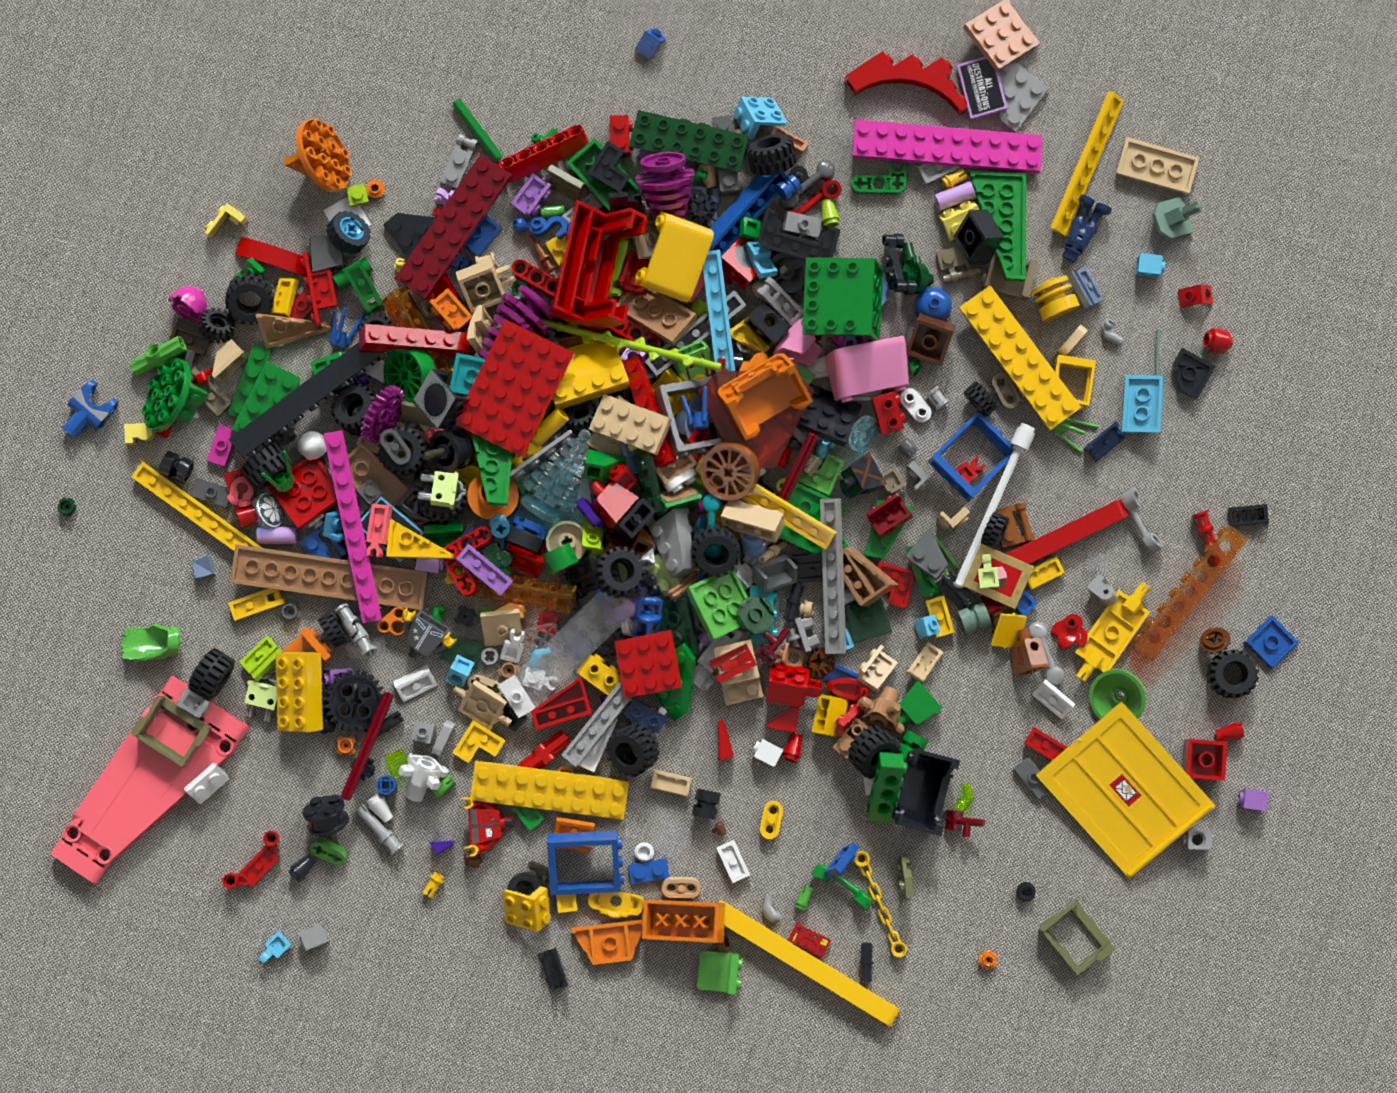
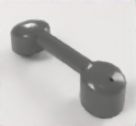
[780,160,835,210]

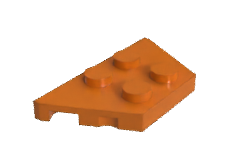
[571,919,643,965]

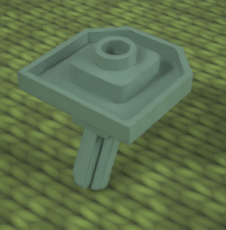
[1152,197,1202,240]

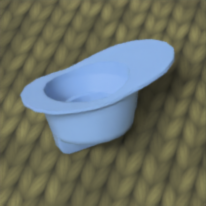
[675,395,703,438]

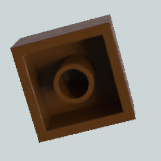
[907,313,956,366]

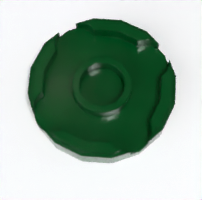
[736,596,774,635]

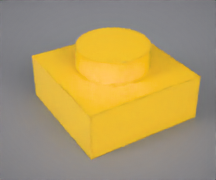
[556,894,578,913]

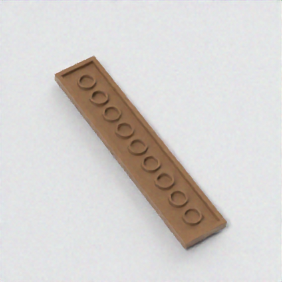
[230,544,428,610]

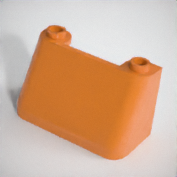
[718,353,813,440]

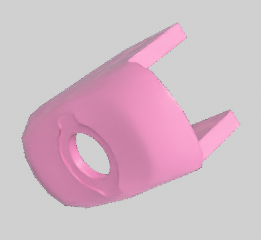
[774,318,823,367]

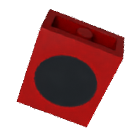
[721,237,776,290]

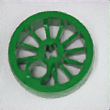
[384,349,435,403]

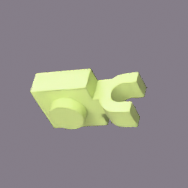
[978,554,999,588]

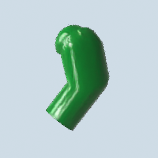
[531,127,559,144]
[691,168,708,186]
[432,604,446,624]

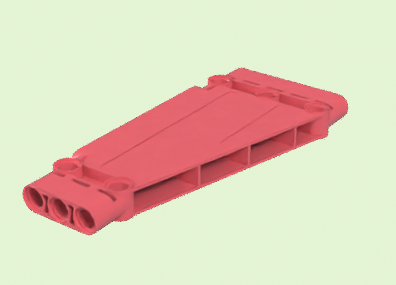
[51,675,250,884]

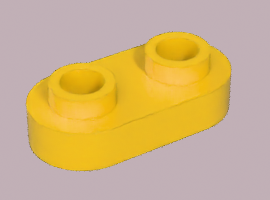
[760,801,783,839]

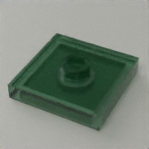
[845,598,892,643]

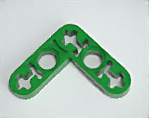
[851,161,906,195]

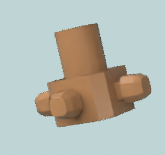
[858,687,904,735]

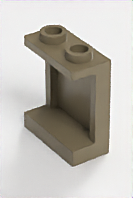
[981,252,1038,301]

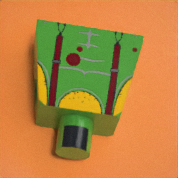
[671,340,711,381]

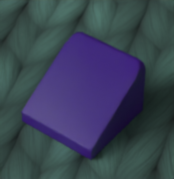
[430,840,455,854]

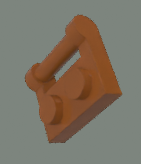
[995,502,1036,548]

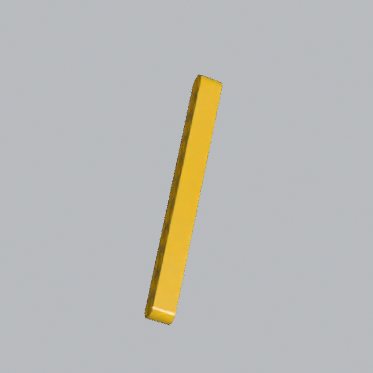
[718,899,901,1027]

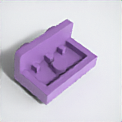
[510,173,552,218]

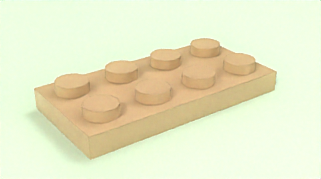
[1115,137,1200,195]
[589,394,672,455]

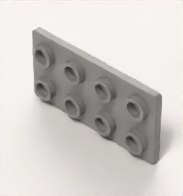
[510,429,576,482]

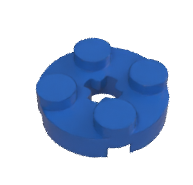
[512,515,549,539]

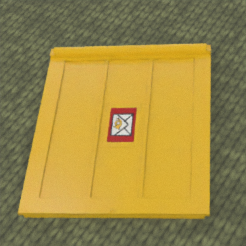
[1036,702,1216,879]

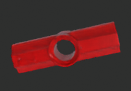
[517,729,571,769]

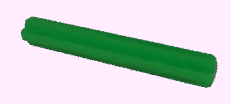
[452,99,503,163]

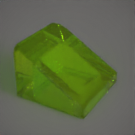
[385,749,408,777]

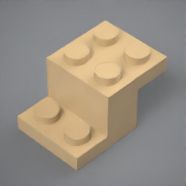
[713,639,764,706]

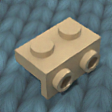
[937,507,970,531]
[857,645,898,692]

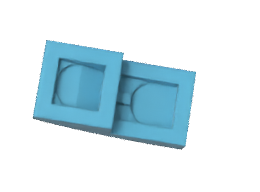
[746,240,778,279]

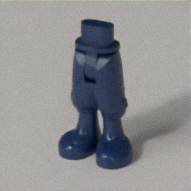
[1062,194,1112,263]

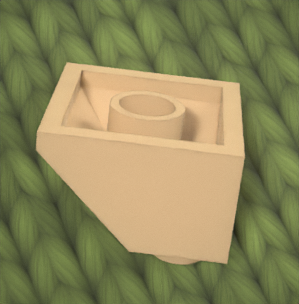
[212,339,248,384]

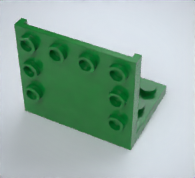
[802,258,883,342]

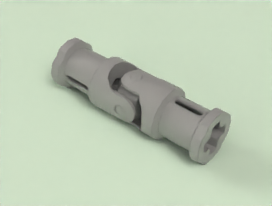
[334,603,377,659]

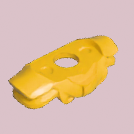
[588,892,644,918]

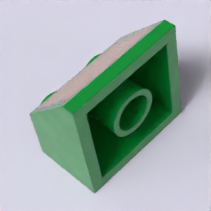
[651,484,702,519]

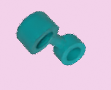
[702,492,723,558]

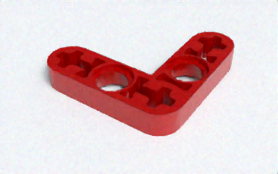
[443,526,494,597]

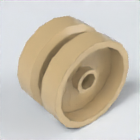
[546,521,588,561]

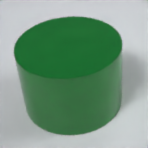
[542,542,579,575]

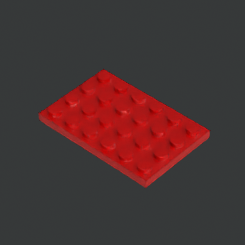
[455,319,575,458]

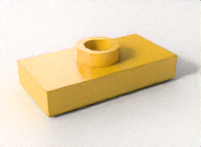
[271,278,299,317]
[1027,556,1065,591]

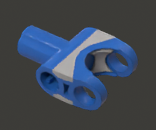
[62,380,119,438]

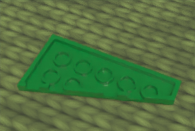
[969,171,1026,282]
[462,394,513,506]

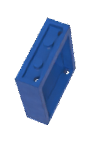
[927,411,1014,502]
[547,831,624,895]

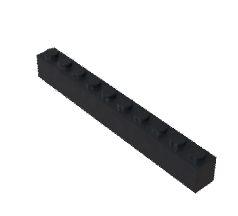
[229,324,393,459]

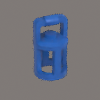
[632,597,663,638]

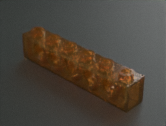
[458,569,577,614]

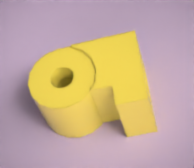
[124,423,155,445]

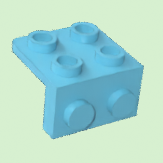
[733,97,787,140]

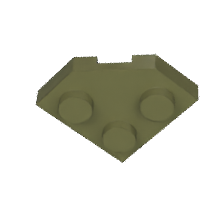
[897,856,914,897]

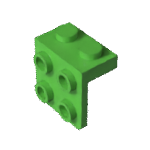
[697,950,743,995]

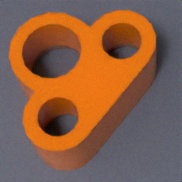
[377,607,405,636]

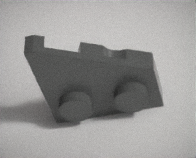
[905,529,948,581]

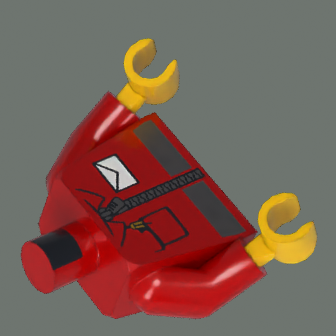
[460,797,513,858]

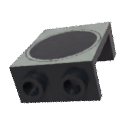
[414,369,469,430]

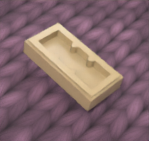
[906,642,944,684]
[650,769,692,797]

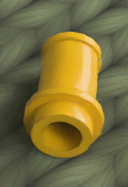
[942,168,967,189]
[422,872,444,898]

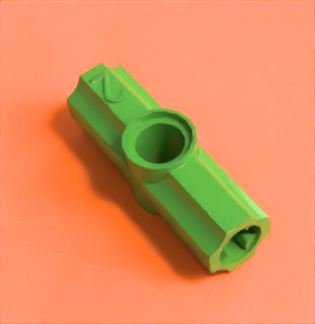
[129,336,187,376]

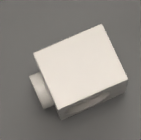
[752,739,783,767]

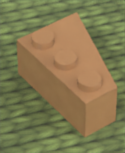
[843,547,898,606]

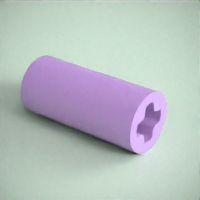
[934,182,976,211]
[257,527,298,544]

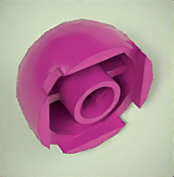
[168,286,208,323]

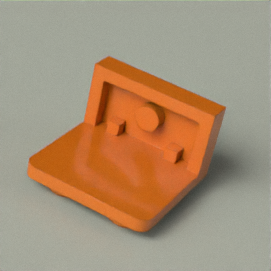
[282,627,333,668]

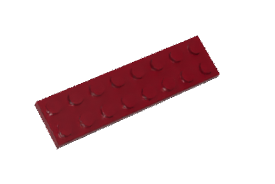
[394,154,512,301]

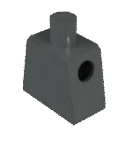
[310,236,355,272]

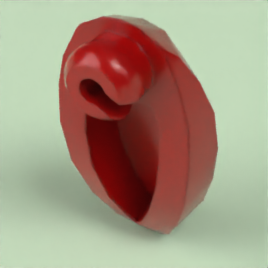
[827,677,870,701]

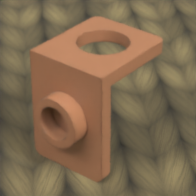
[778,643,805,667]

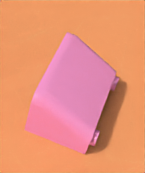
[824,336,909,403]

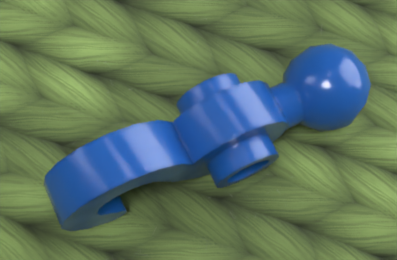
[512,216,568,240]

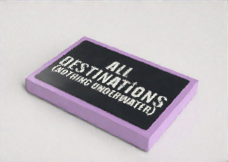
[957,57,1008,120]

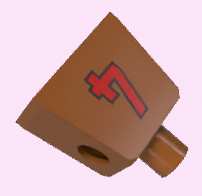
[1011,628,1049,676]

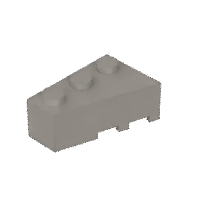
[649,508,697,578]

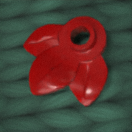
[1051,614,1088,650]

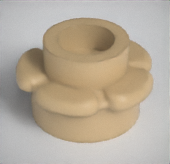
[800,600,814,618]

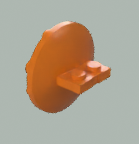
[284,118,352,192]

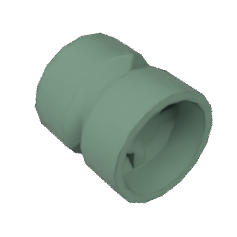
[957,602,991,635]

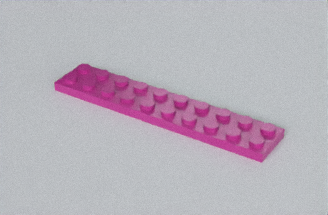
[852,119,1042,174]

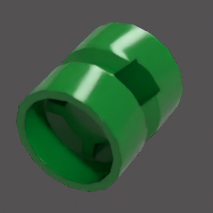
[900,730,929,760]

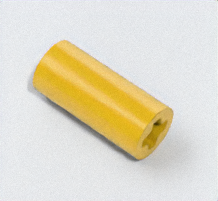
[533,407,569,446]

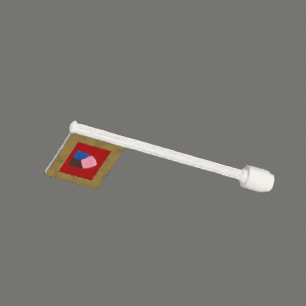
[953,423,1035,609]

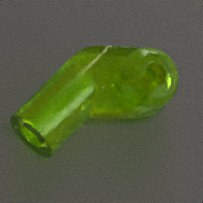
[956,783,974,811]

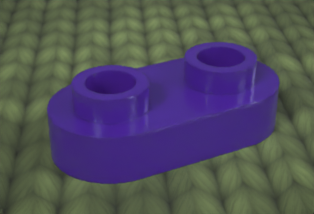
[577,496,605,528]

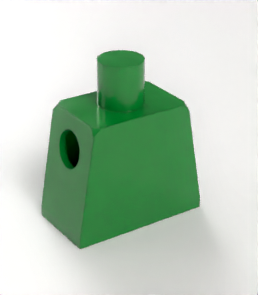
[898,681,942,726]

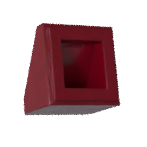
[980,595,1006,614]

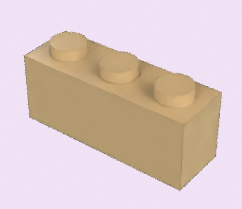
[721,500,785,543]

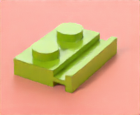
[240,635,283,682]

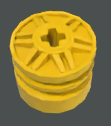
[1031,276,1080,322]

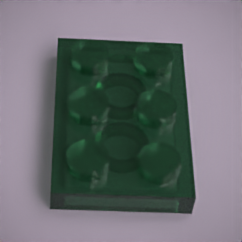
[632,449,663,513]
[654,596,700,654]

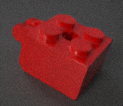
[765,662,822,708]

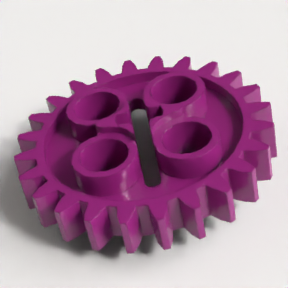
[360,385,405,445]

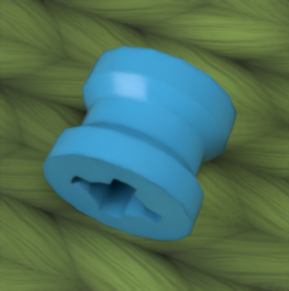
[489,514,510,538]

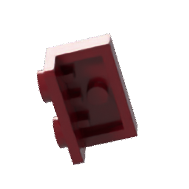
[866,493,913,539]

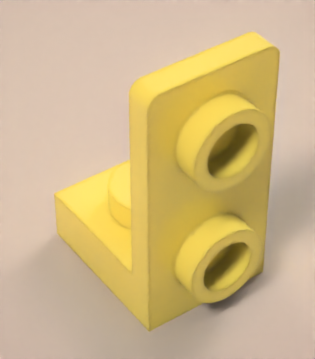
[204,203,248,239]

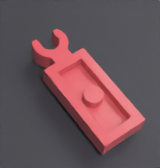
[366,504,392,558]

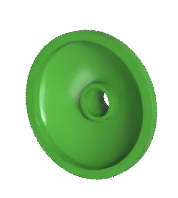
[1089,669,1146,719]

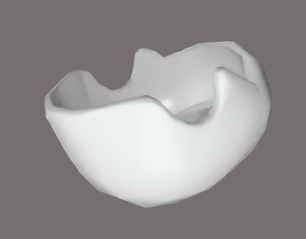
[297,431,327,460]

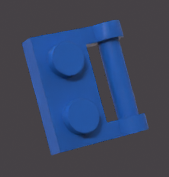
[299,523,348,559]

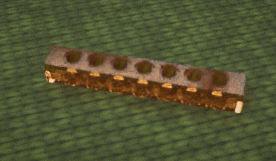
[1132,525,1248,661]

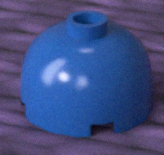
[914,287,952,321]

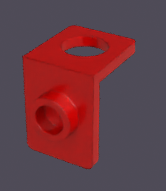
[1178,284,1213,308]

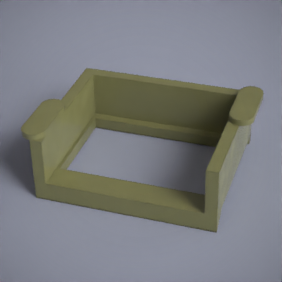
[131,696,212,767]
[1039,899,1115,976]

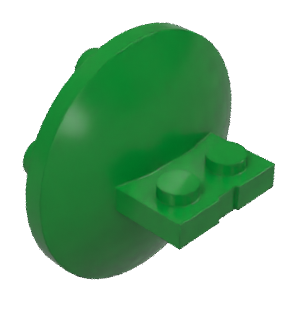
[141,358,208,432]

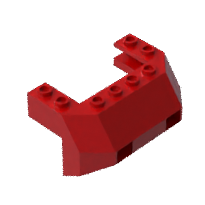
[551,200,648,329]

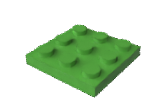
[685,570,748,641]

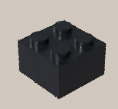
[953,209,1004,265]

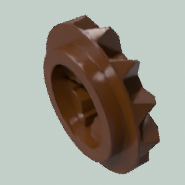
[1200,627,1231,655]
[805,647,835,678]

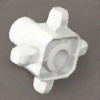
[398,753,448,802]

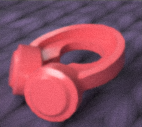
[227,477,254,507]

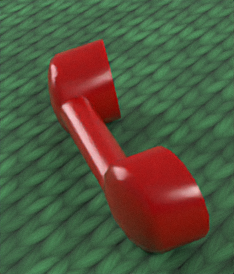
[784,179,842,216]

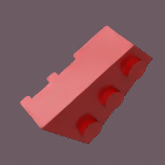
[531,677,593,730]

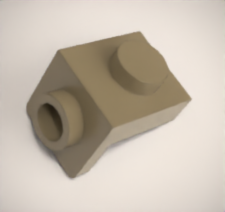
[882,466,907,496]

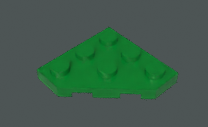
[655,643,696,722]

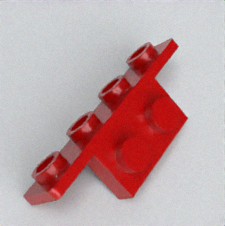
[301,251,338,329]

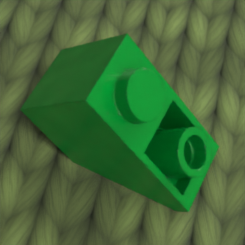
[583,449,626,482]

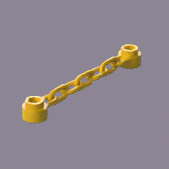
[854,851,907,957]

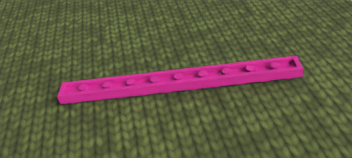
[323,430,382,623]

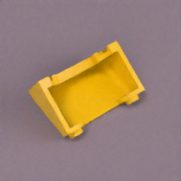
[635,211,714,302]

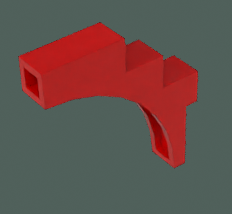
[844,51,968,116]

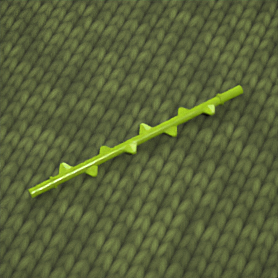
[541,318,722,371]

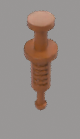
[528,234,556,273]

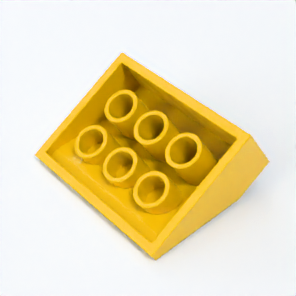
[552,340,629,409]

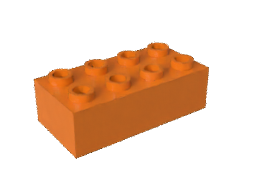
[642,899,725,943]

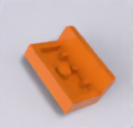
[429,288,472,332]
[554,817,595,853]

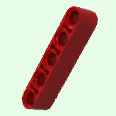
[498,125,589,183]

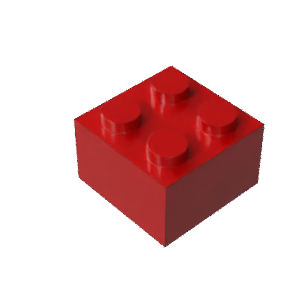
[1182,739,1227,781]

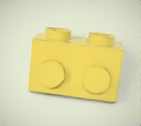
[938,201,979,241]

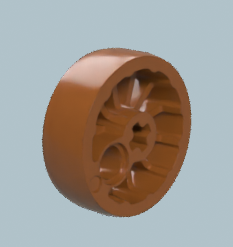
[701,441,760,501]

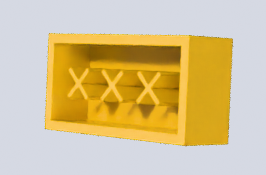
[276,652,323,732]

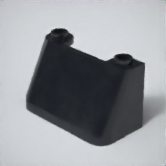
[758,208,841,260]
[892,748,960,836]

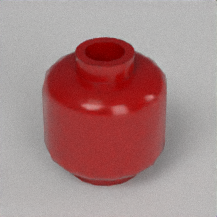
[1203,328,1233,354]

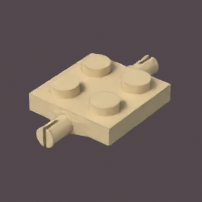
[453,680,512,730]

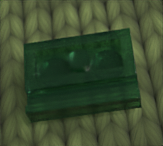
[440,633,485,670]

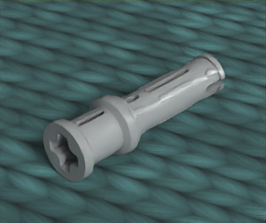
[355,804,404,857]

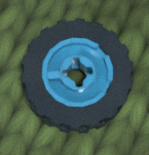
[326,211,371,254]

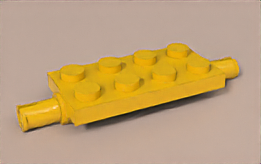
[1074,582,1151,683]

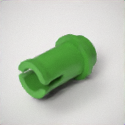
[540,204,565,221]
[431,775,456,798]
[794,885,814,911]

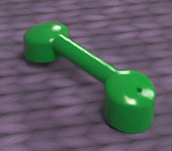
[810,864,872,911]

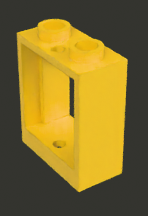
[1054,355,1096,410]

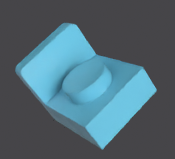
[914,615,941,639]

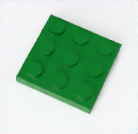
[779,483,847,553]

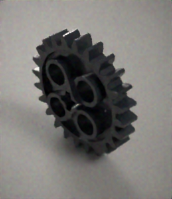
[322,669,383,732]

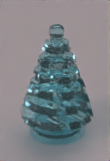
[520,429,591,523]

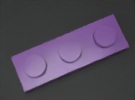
[456,544,513,596]

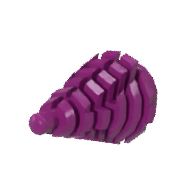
[634,152,695,219]
[478,285,555,359]

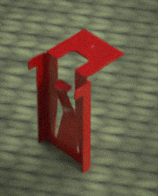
[709,643,757,683]

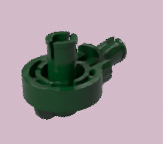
[902,242,934,295]

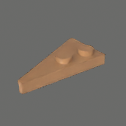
[256,314,331,349]

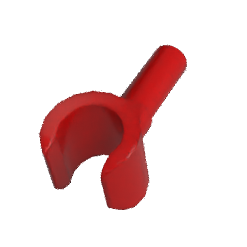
[196,367,213,384]

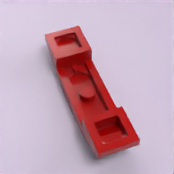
[235,237,312,277]

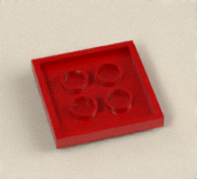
[267,458,338,530]
[614,630,682,699]

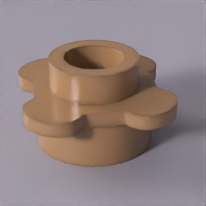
[498,660,520,679]

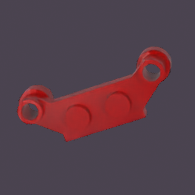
[222,831,280,889]

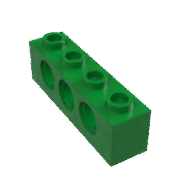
[867,752,907,823]

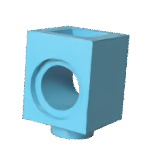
[1135,253,1165,278]
[445,655,474,688]

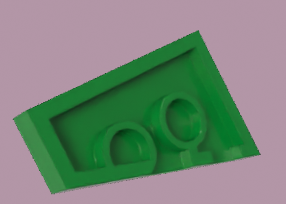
[865,499,914,560]

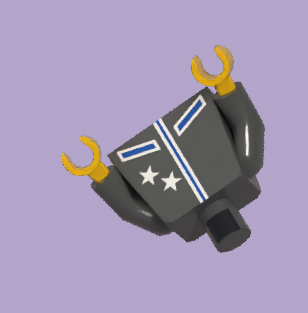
[402,607,457,659]

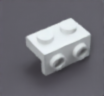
[184,762,229,804]

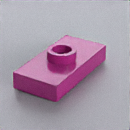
[206,425,236,467]

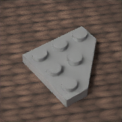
[998,61,1049,133]

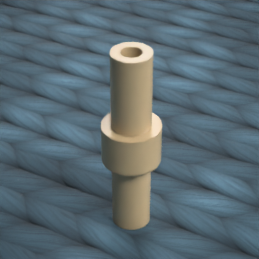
[759,540,788,563]

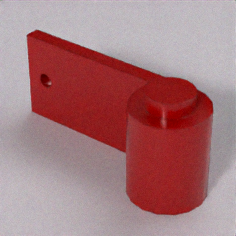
[223,468,266,528]

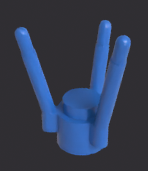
[330,307,367,348]
[681,386,710,430]

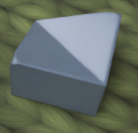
[192,555,216,580]

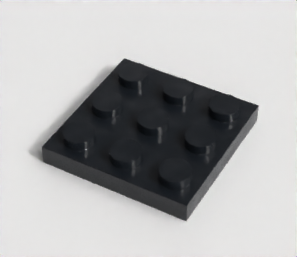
[791,384,862,448]

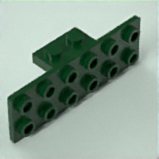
[629,110,749,173]

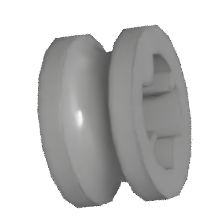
[481,647,499,665]

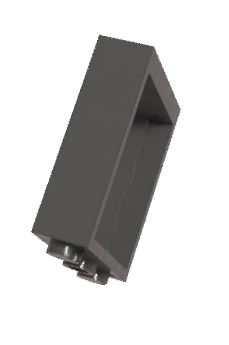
[653,376,730,458]

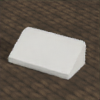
[393,665,437,703]

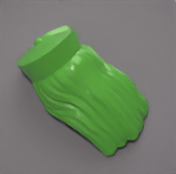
[121,623,183,661]

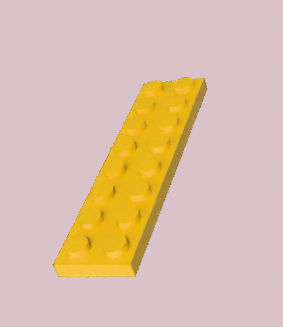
[959,286,1082,431]
[470,761,629,820]

